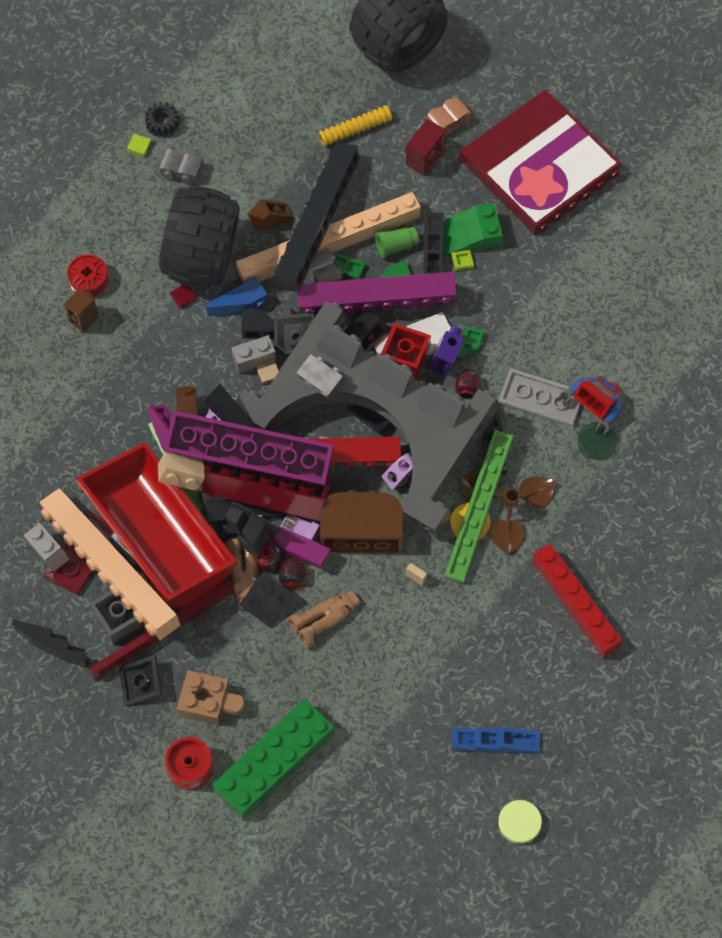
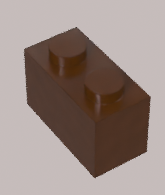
[64,288,98,333]

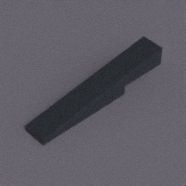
[202,384,259,429]

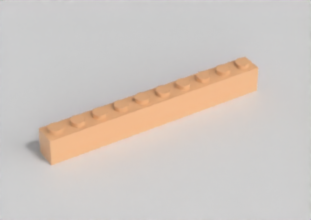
[236,192,421,283]
[40,488,180,640]

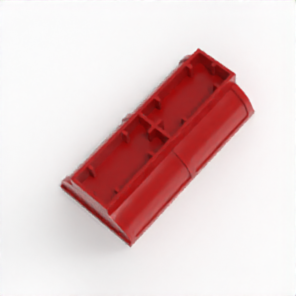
[76,442,237,611]

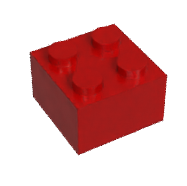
[381,323,431,379]

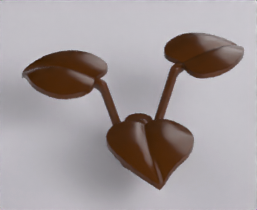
[460,473,556,554]

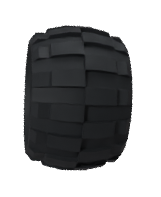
[349,0,448,73]
[159,187,240,288]

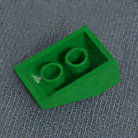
[443,203,502,256]

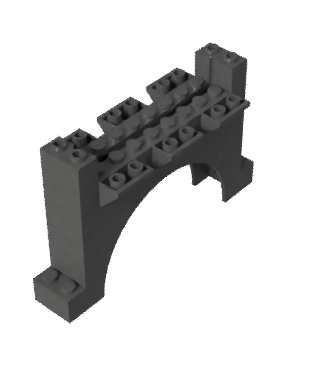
[236,301,497,540]

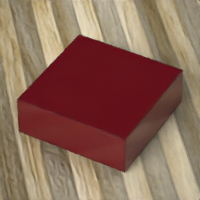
[169,285,196,309]

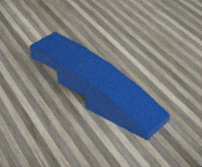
[452,727,540,753]

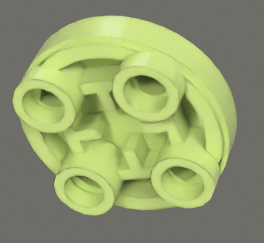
[498,800,542,844]

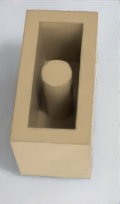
[158,451,205,491]

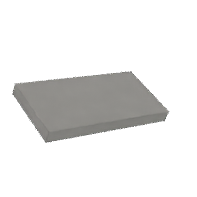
[498,368,581,427]

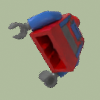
[559,376,622,437]

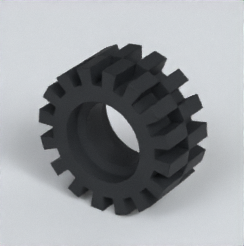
[145,102,179,138]

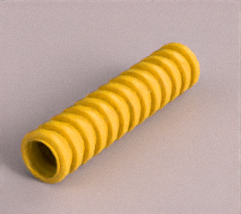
[319,105,392,147]

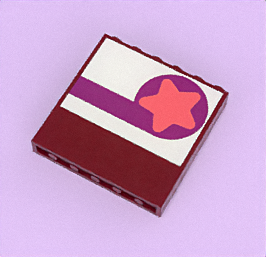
[459,89,621,235]

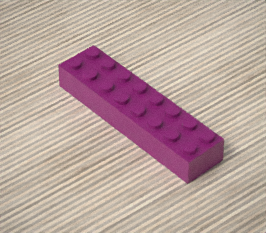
[297,272,456,317]
[164,410,334,487]

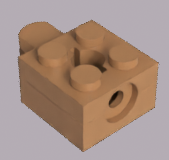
[177,670,244,726]

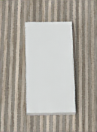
[373,312,451,360]

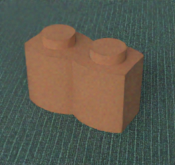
[427,97,471,135]

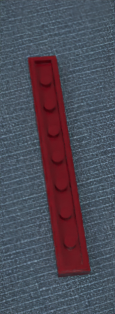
[90,580,235,681]

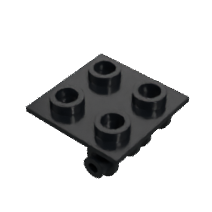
[239,572,296,629]

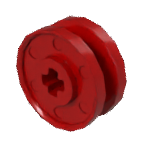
[67,254,109,296]

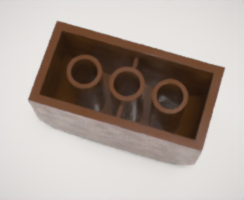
[320,490,403,553]

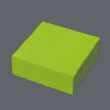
[127,134,152,157]
[451,249,474,272]

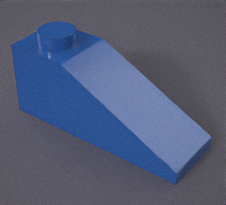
[205,277,268,316]

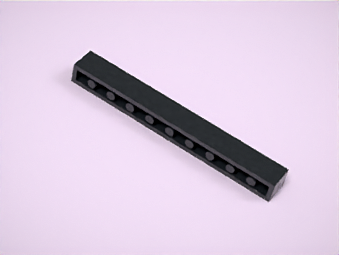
[273,143,360,292]

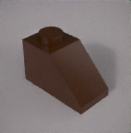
[247,199,295,230]
[176,386,198,416]

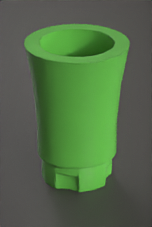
[375,227,419,259]

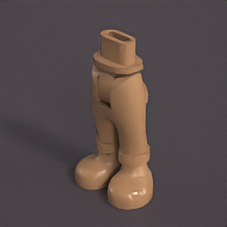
[224,539,259,609]
[287,590,360,649]

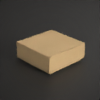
[256,360,279,385]
[406,563,427,586]

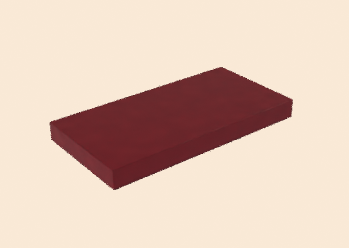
[43,510,115,596]

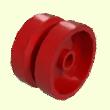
[165,737,214,790]

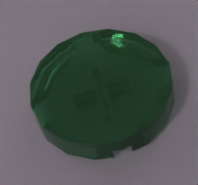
[577,422,617,460]

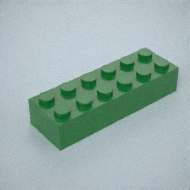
[212,698,334,820]

